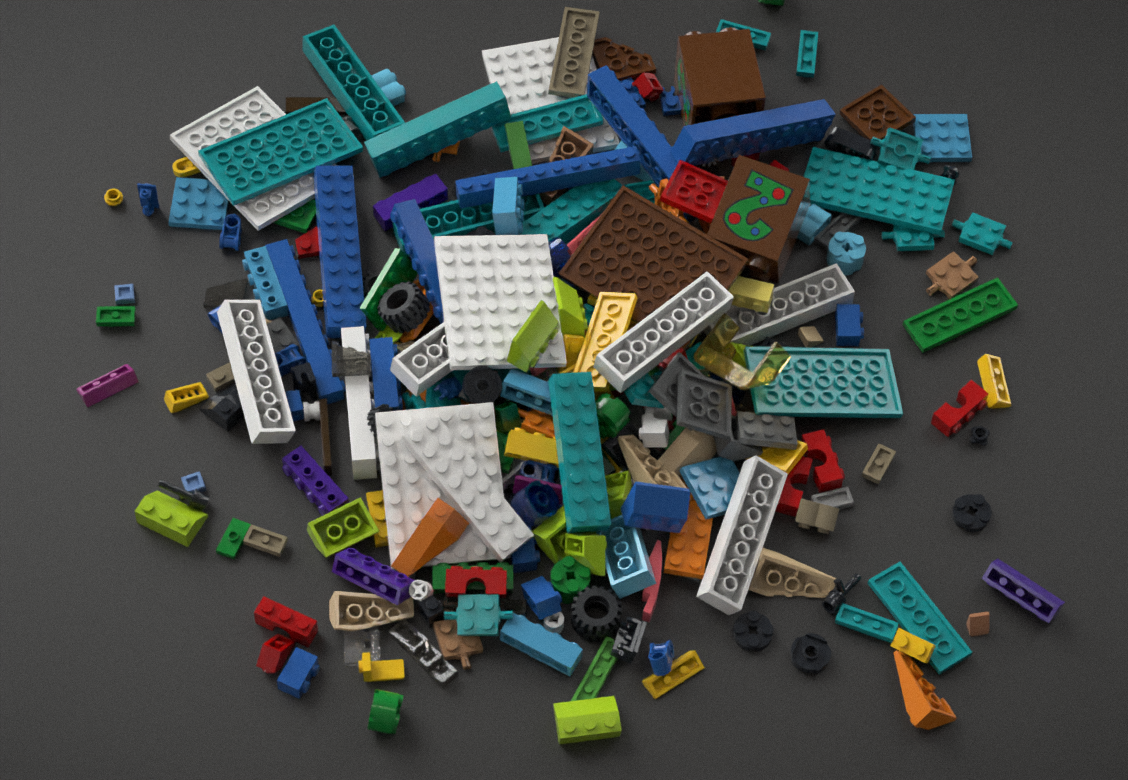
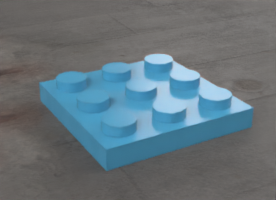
[913,114,972,162]
[168,177,229,230]
[679,457,740,519]

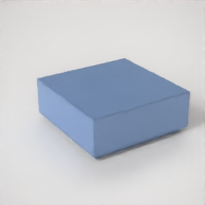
[114,284,135,305]
[181,471,206,493]

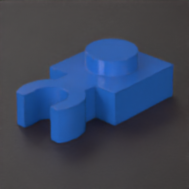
[660,86,681,116]
[434,377,462,400]

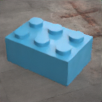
[492,177,525,235]

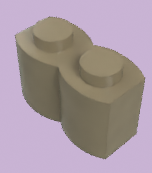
[795,499,840,534]

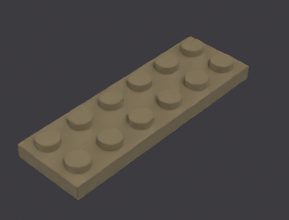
[548,7,600,98]

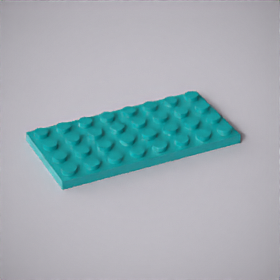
[198,98,363,206]
[804,147,955,235]
[743,346,903,418]

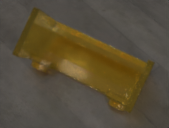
[694,313,791,390]

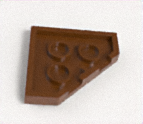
[592,37,656,81]

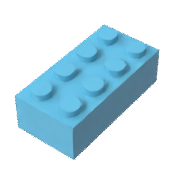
[596,515,656,599]

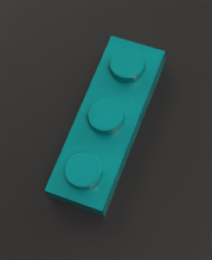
[716,19,771,50]
[796,30,818,78]
[835,603,899,643]

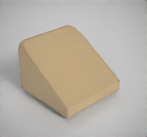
[798,326,823,348]

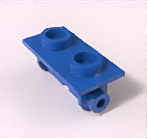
[137,183,159,216]

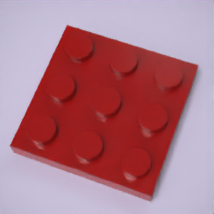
[659,160,728,224]

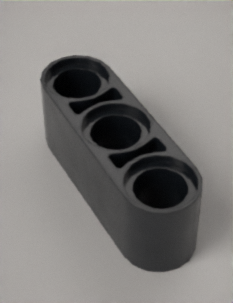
[824,127,879,161]

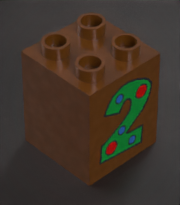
[674,27,766,126]
[707,155,810,283]

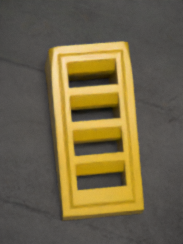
[164,382,209,413]

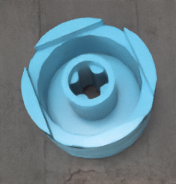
[826,232,866,275]

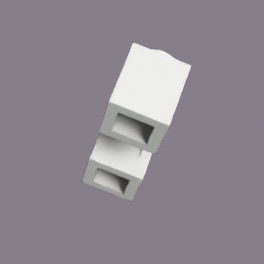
[639,406,673,447]

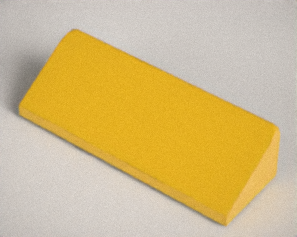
[977,354,1012,409]
[642,650,705,699]

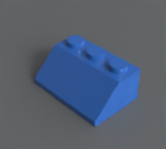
[621,482,690,533]

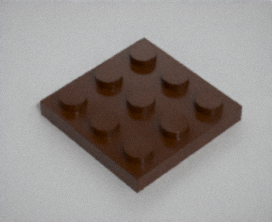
[839,84,916,140]

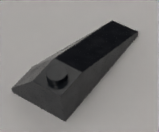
[200,385,244,432]

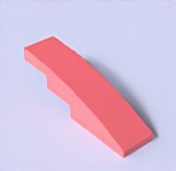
[642,540,662,623]

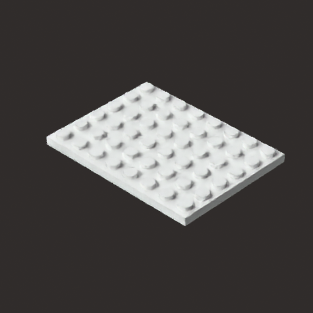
[482,37,619,164]
[170,86,337,231]
[434,234,567,370]
[375,402,511,570]

